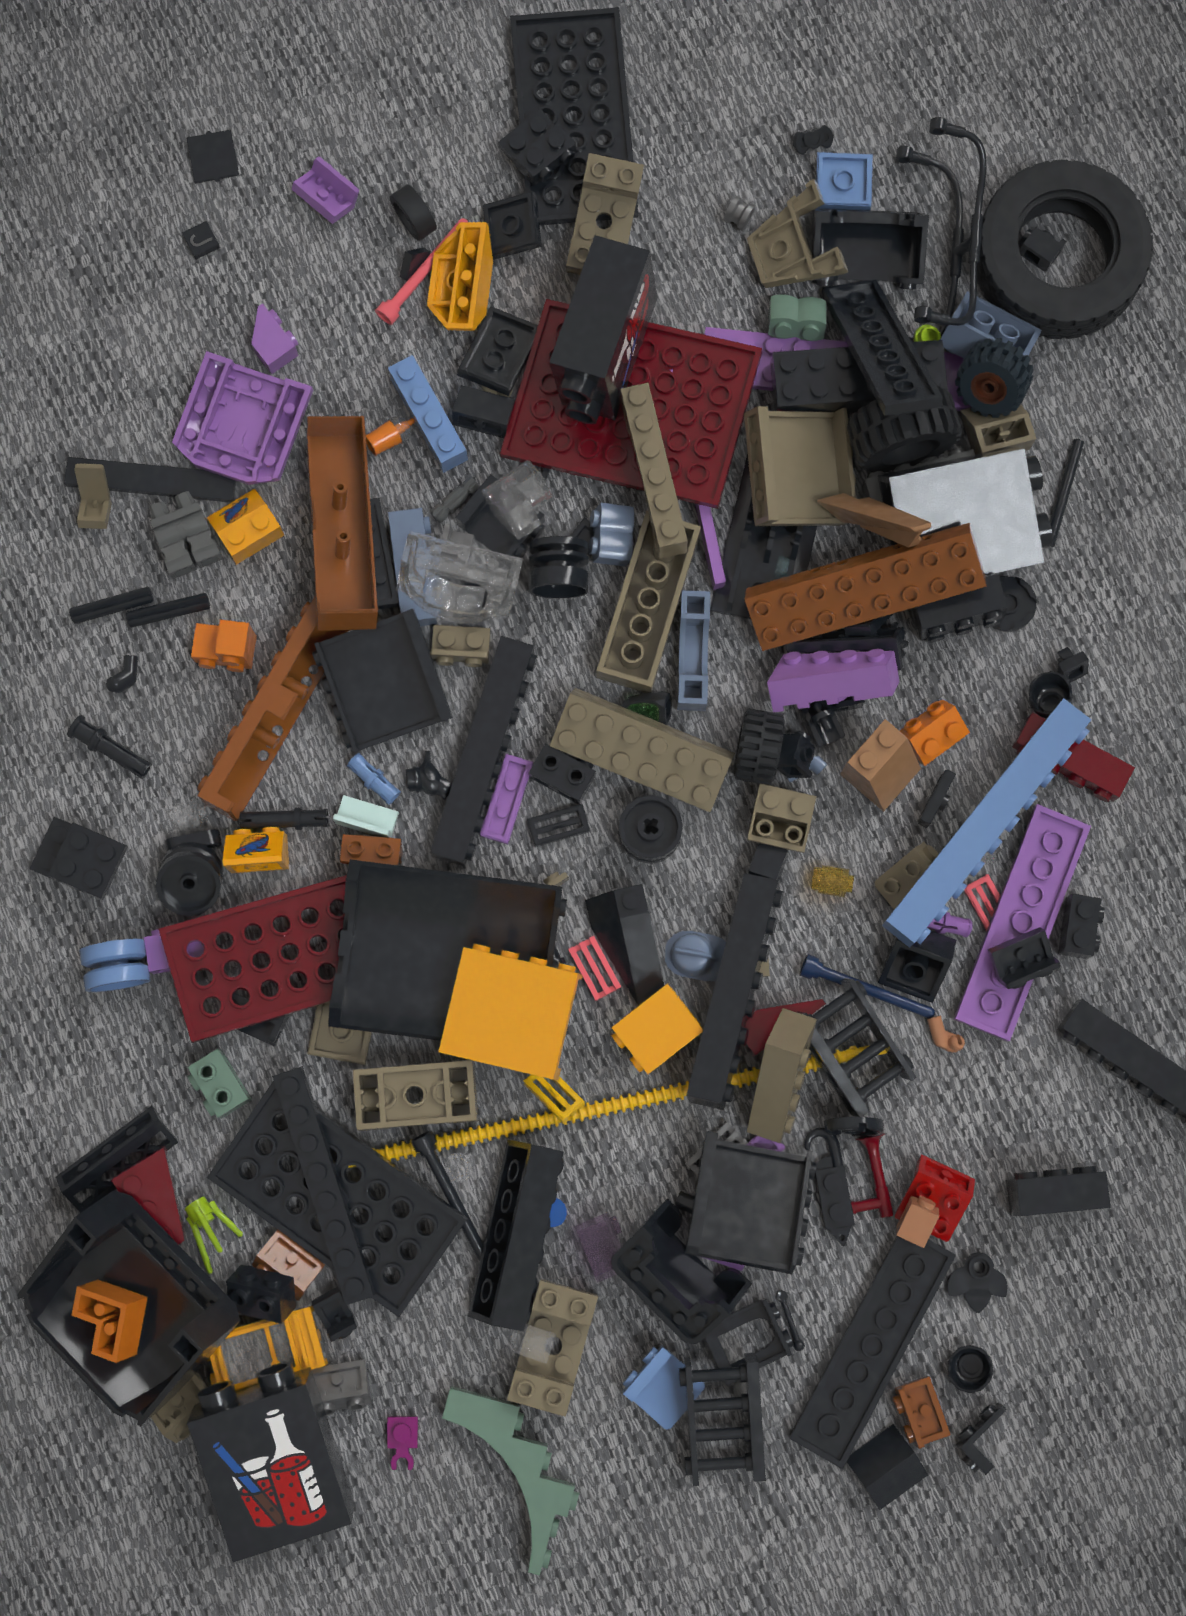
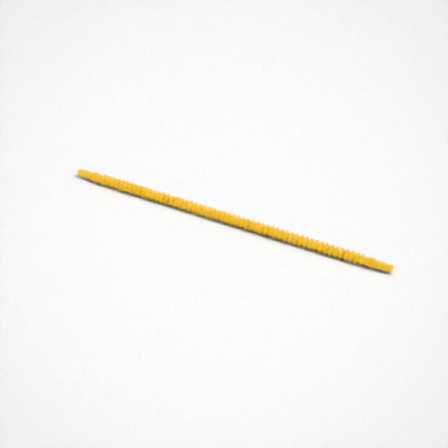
[348,1045,887,1168]

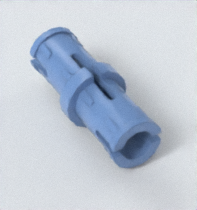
[347,753,401,805]

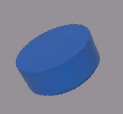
[549,1198,567,1227]

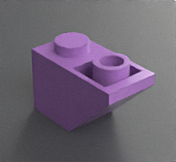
[252,303,299,375]

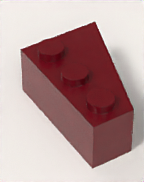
[112,1145,186,1244]

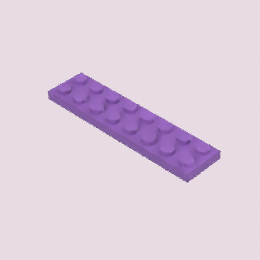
[953,804,1091,1042]

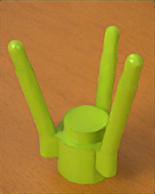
[185,1196,243,1274]

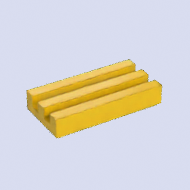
[523,1074,585,1124]

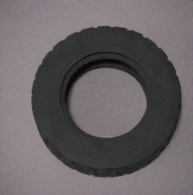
[977,159,1153,339]

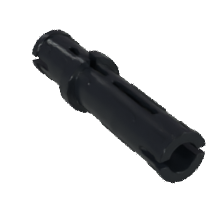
[239,807,329,830]

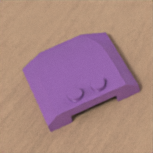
[172,351,313,485]

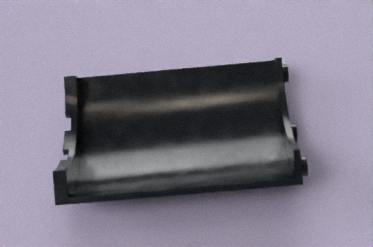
[328,859,567,1041]

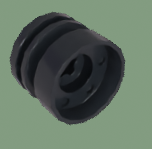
[529,536,588,598]

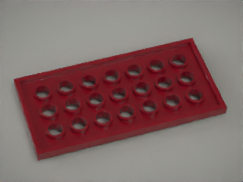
[159,875,347,1043]

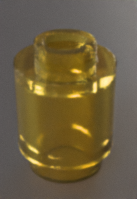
[811,865,854,898]

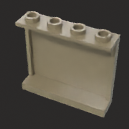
[744,406,856,526]

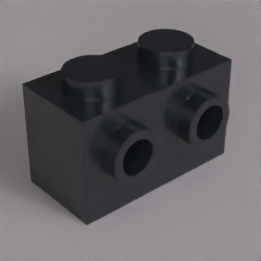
[529,743,596,804]
[1058,894,1105,959]
[226,1265,296,1324]

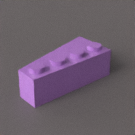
[767,649,900,713]

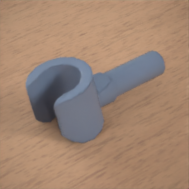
[788,756,827,783]

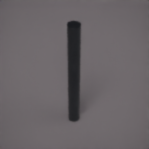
[1050,439,1084,547]

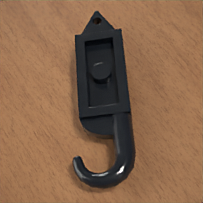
[804,1128,855,1246]

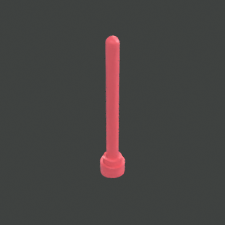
[375,218,468,325]

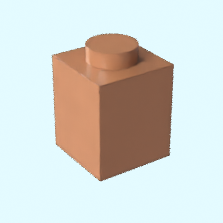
[896,1196,939,1248]

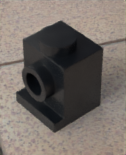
[1019,227,1067,273]
[777,731,815,778]

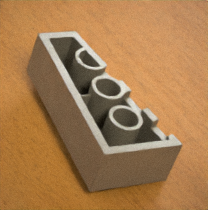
[747,1008,817,1143]

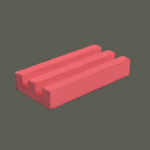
[964,874,1000,931]
[568,936,621,1001]

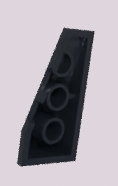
[585,884,664,1006]

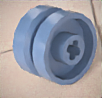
[79,939,151,992]

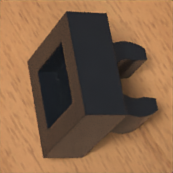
[1057,647,1089,683]

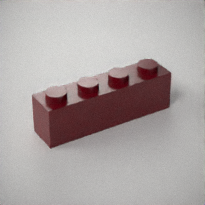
[1012,712,1135,802]

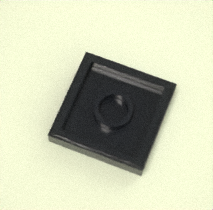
[483,191,542,260]

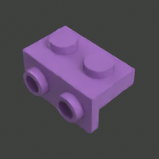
[291,156,359,224]

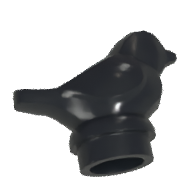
[406,751,451,800]

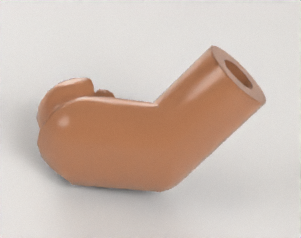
[927,1015,965,1053]

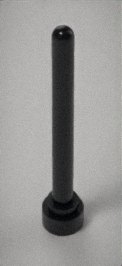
[410,1130,484,1261]

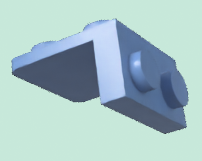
[622,1345,705,1430]

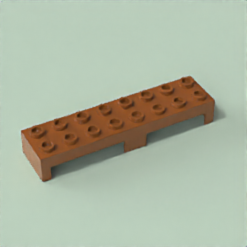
[307,416,378,630]
[745,523,987,651]
[197,596,349,821]

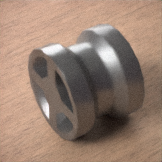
[723,195,756,231]

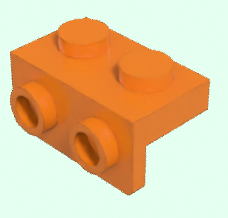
[900,700,970,766]

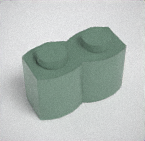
[768,295,826,341]

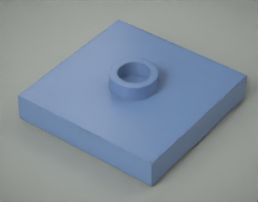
[816,152,873,210]

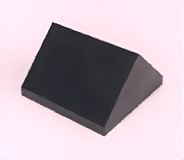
[847,1424,928,1510]

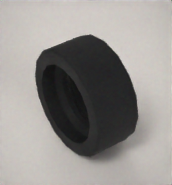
[390,184,437,241]

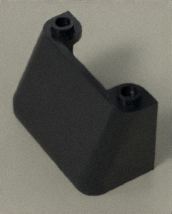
[812,209,929,289]
[611,1198,752,1344]

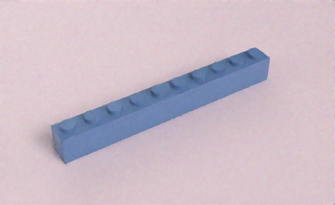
[882,698,1091,948]

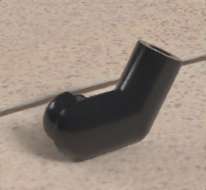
[106,655,138,693]

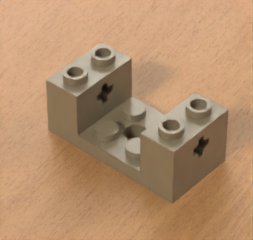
[566,153,644,275]
[353,1060,479,1131]
[507,1279,598,1417]

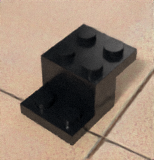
[30,817,128,900]

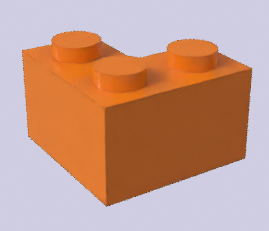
[191,620,257,672]
[72,1279,148,1363]

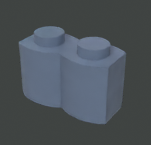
[588,503,634,567]

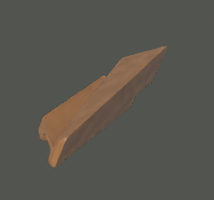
[817,493,931,547]

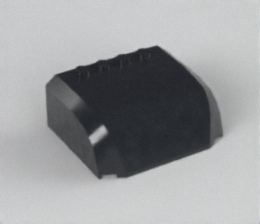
[17,1190,240,1427]

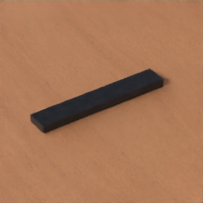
[64,457,236,503]

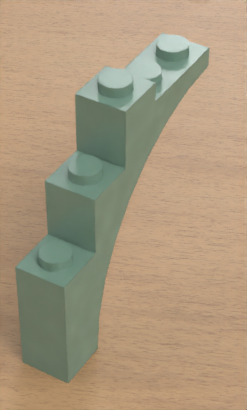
[442,1386,579,1576]

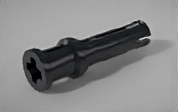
[67,715,152,779]

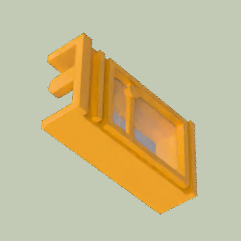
[207,1306,328,1391]

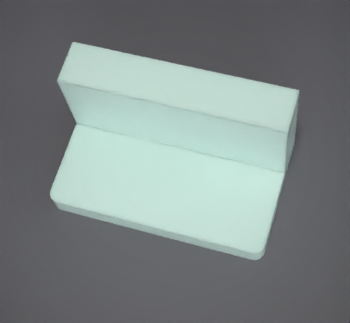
[333,795,399,837]

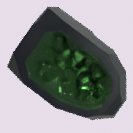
[622,691,672,725]

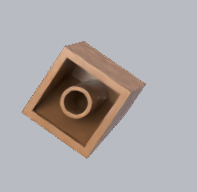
[840,719,921,812]

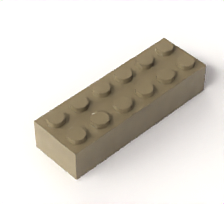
[596,510,701,692]
[550,688,735,812]

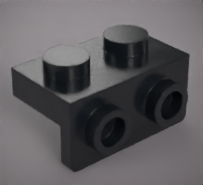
[987,927,1061,989]

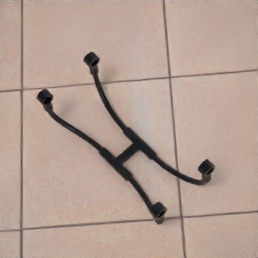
[896,117,987,342]

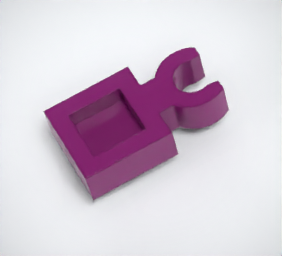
[387,1416,418,1470]

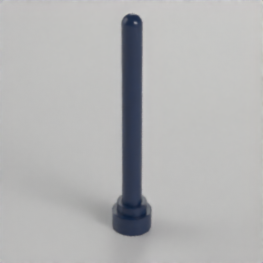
[799,954,935,1018]

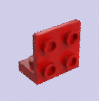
[895,1154,975,1242]

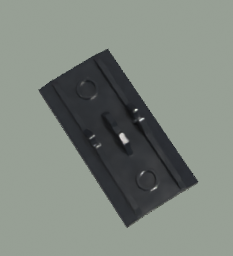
[711,452,817,619]

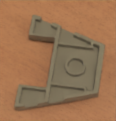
[747,179,848,288]

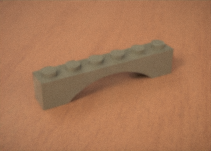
[620,383,688,559]

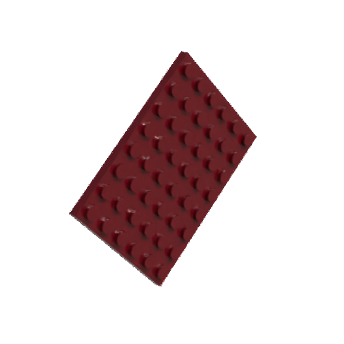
[500,299,762,509]

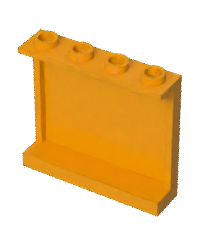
[439,944,583,1080]

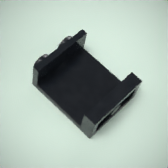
[455,474,545,565]

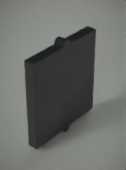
[186,129,240,184]

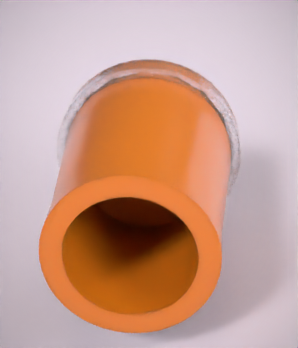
[366,417,415,456]

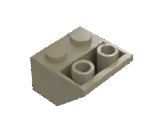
[960,404,1036,455]
[747,784,817,853]

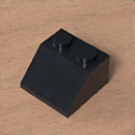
[878,931,956,1003]

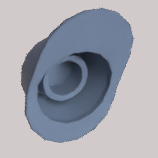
[665,931,726,981]

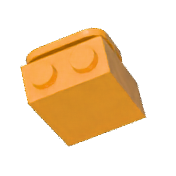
[611,983,704,1074]

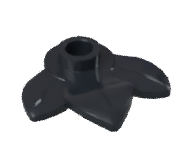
[947,1252,1008,1313]

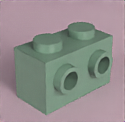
[187,1048,252,1119]

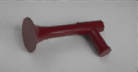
[851,1133,893,1218]

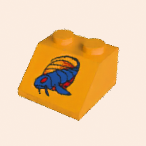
[207,489,285,565]
[223,827,289,873]

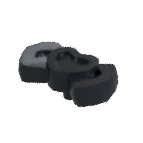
[793,125,834,155]

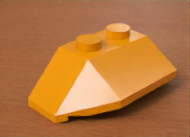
[427,222,493,331]

